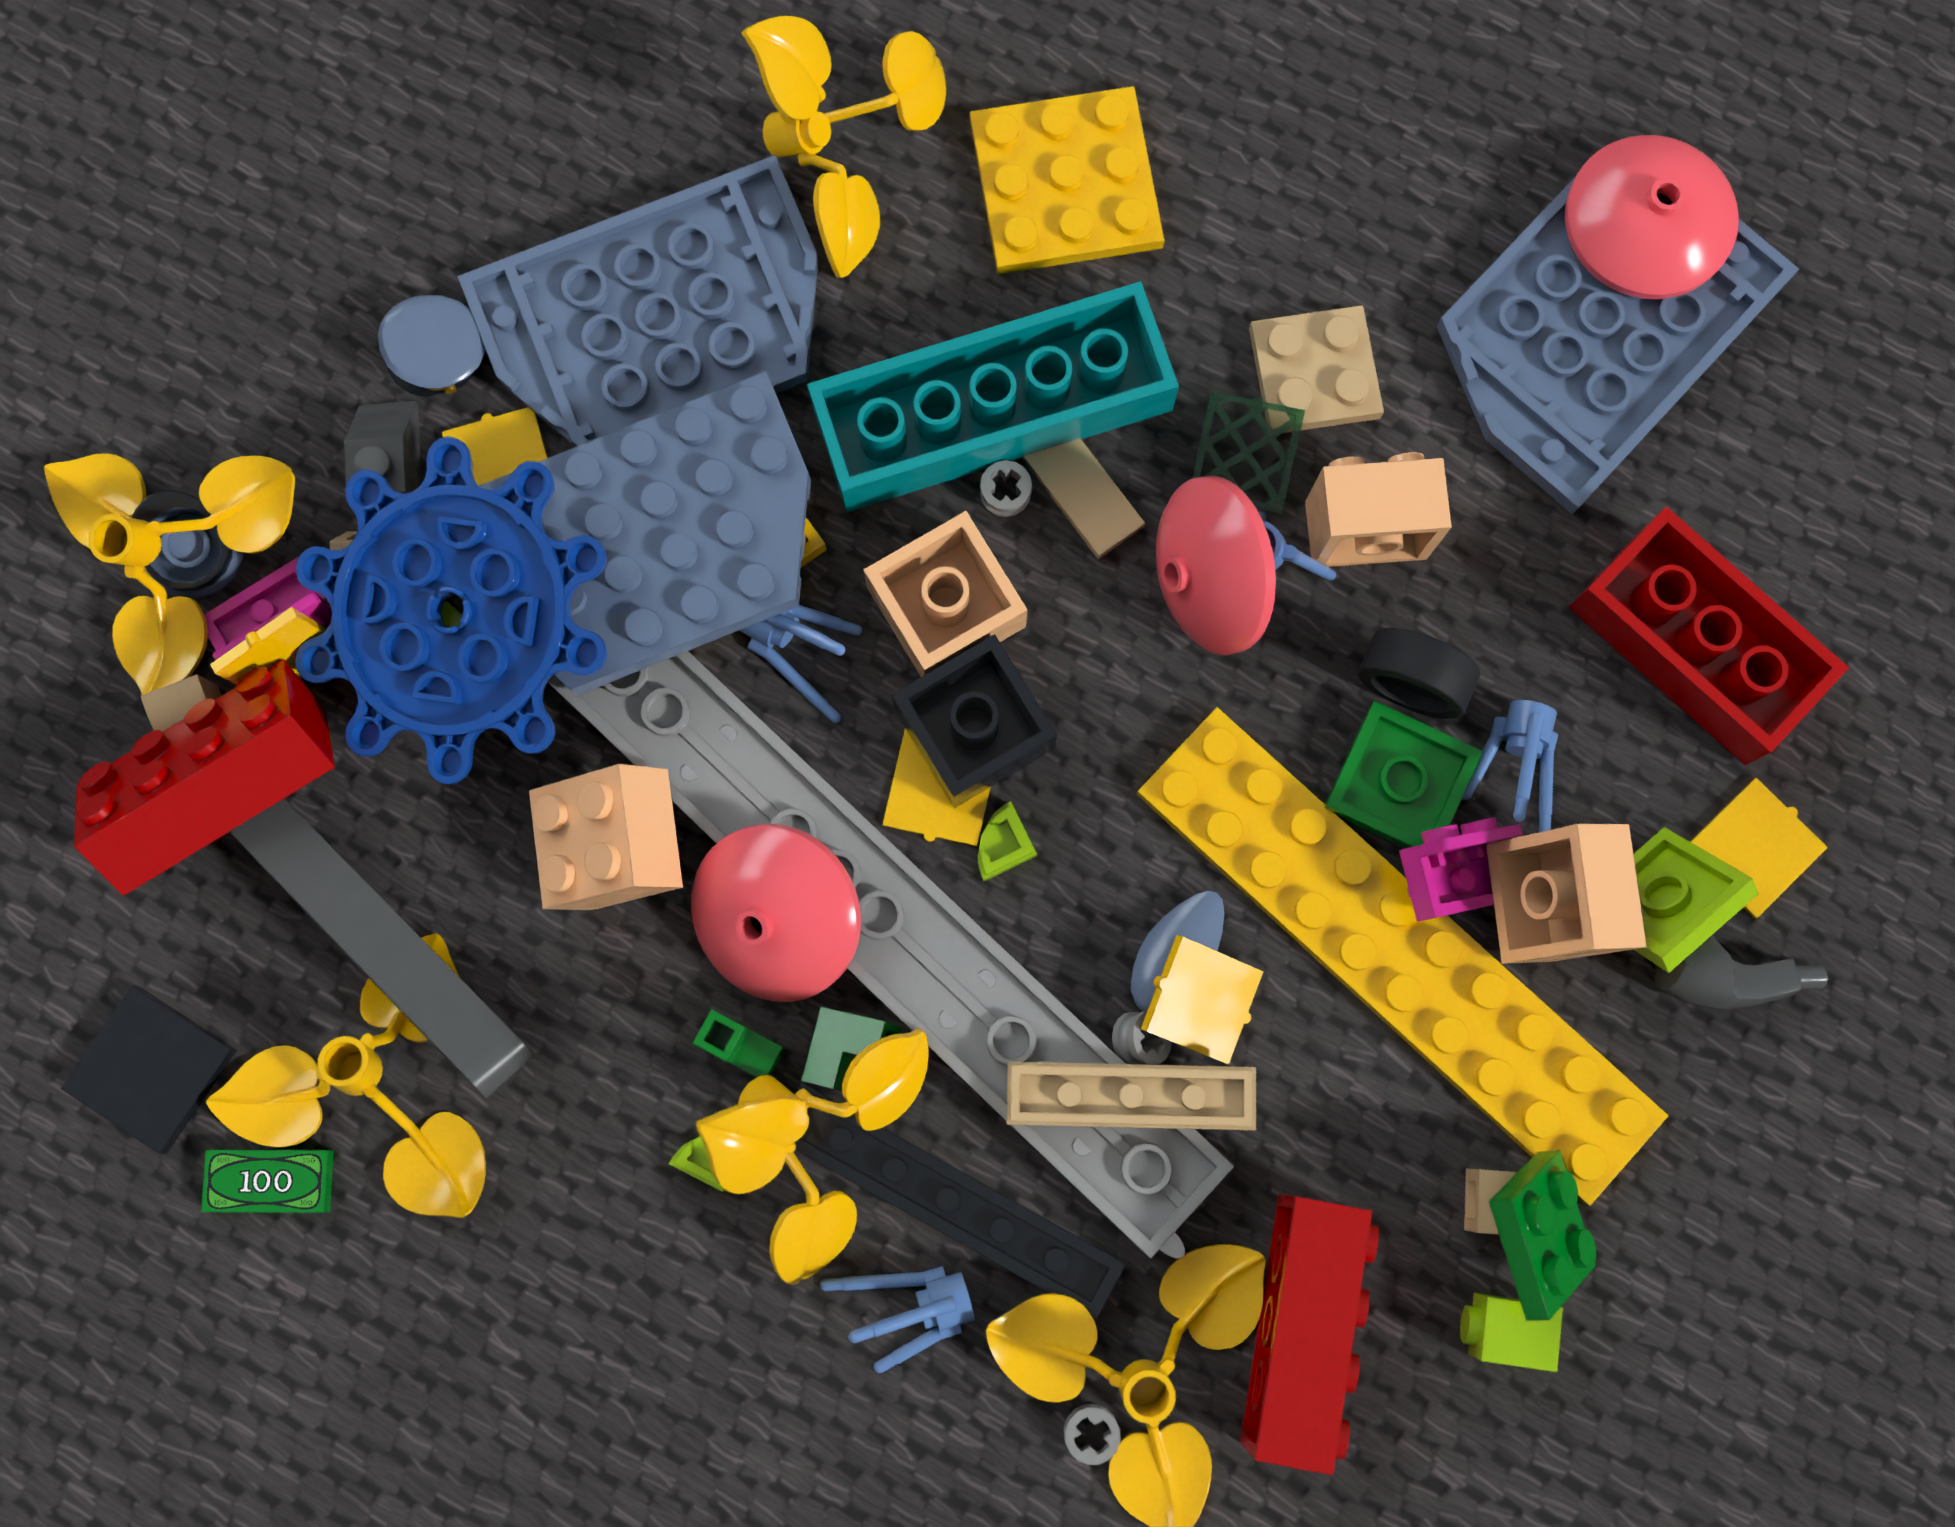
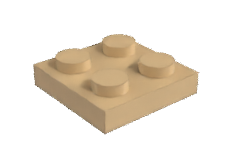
[1249,305,1384,435]

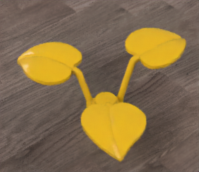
[741,16,946,278]
[44,454,295,695]
[206,933,486,1218]
[696,1027,929,1285]
[986,1244,1266,1527]

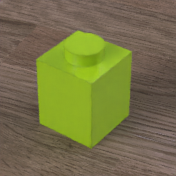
[1460,1293,1563,1372]

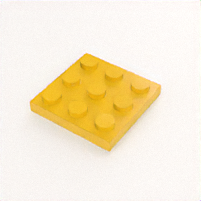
[970,86,1164,274]

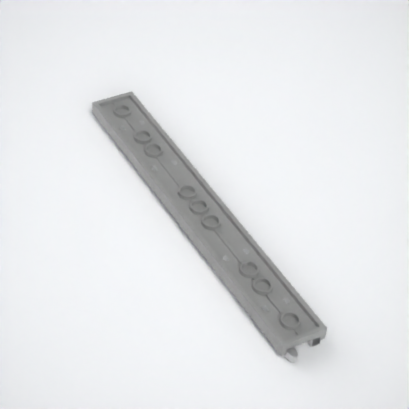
[458,596,1234,1259]

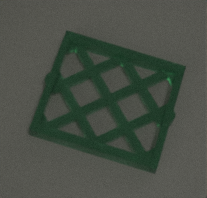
[1192,391,1305,513]

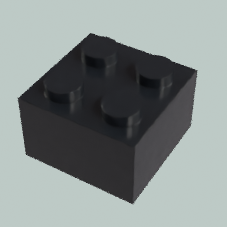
[891,634,1058,808]

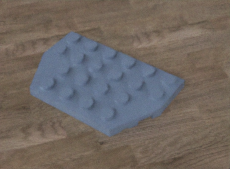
[457,155,818,447]
[1436,176,1799,514]
[479,371,811,696]

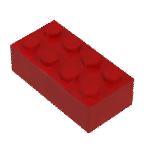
[1568,506,1849,766]
[74,659,335,896]
[1240,1193,1379,1475]

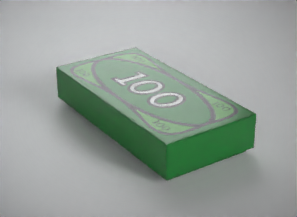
[201,1150,334,1213]

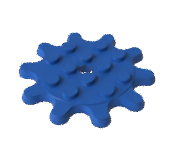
[295,436,607,784]

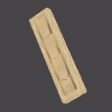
[1006,1062,1256,1130]

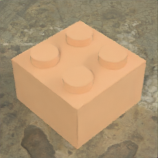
[1305,452,1452,567]
[863,511,1028,677]
[529,764,683,910]
[1486,824,1646,964]

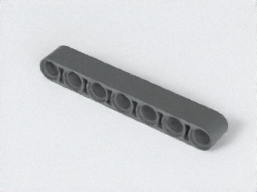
[228,799,533,1100]

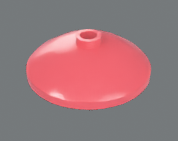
[1565,135,1739,299]
[1156,476,1276,655]
[691,823,861,1002]

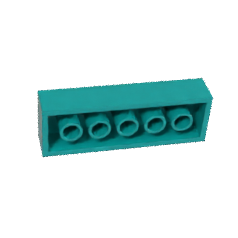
[807,281,1179,513]

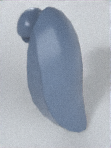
[1131,891,1225,1011]

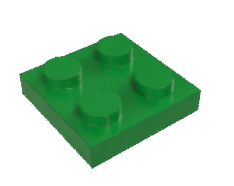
[1324,701,1483,849]
[1488,1150,1596,1321]

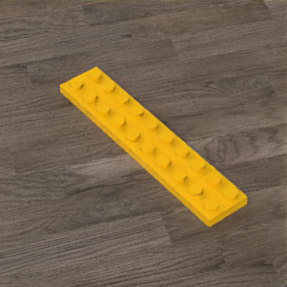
[1136,707,1669,1206]

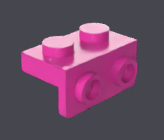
[204,557,332,660]
[1399,817,1523,922]

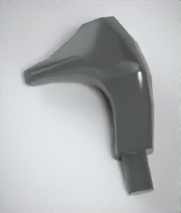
[1655,935,1828,1009]

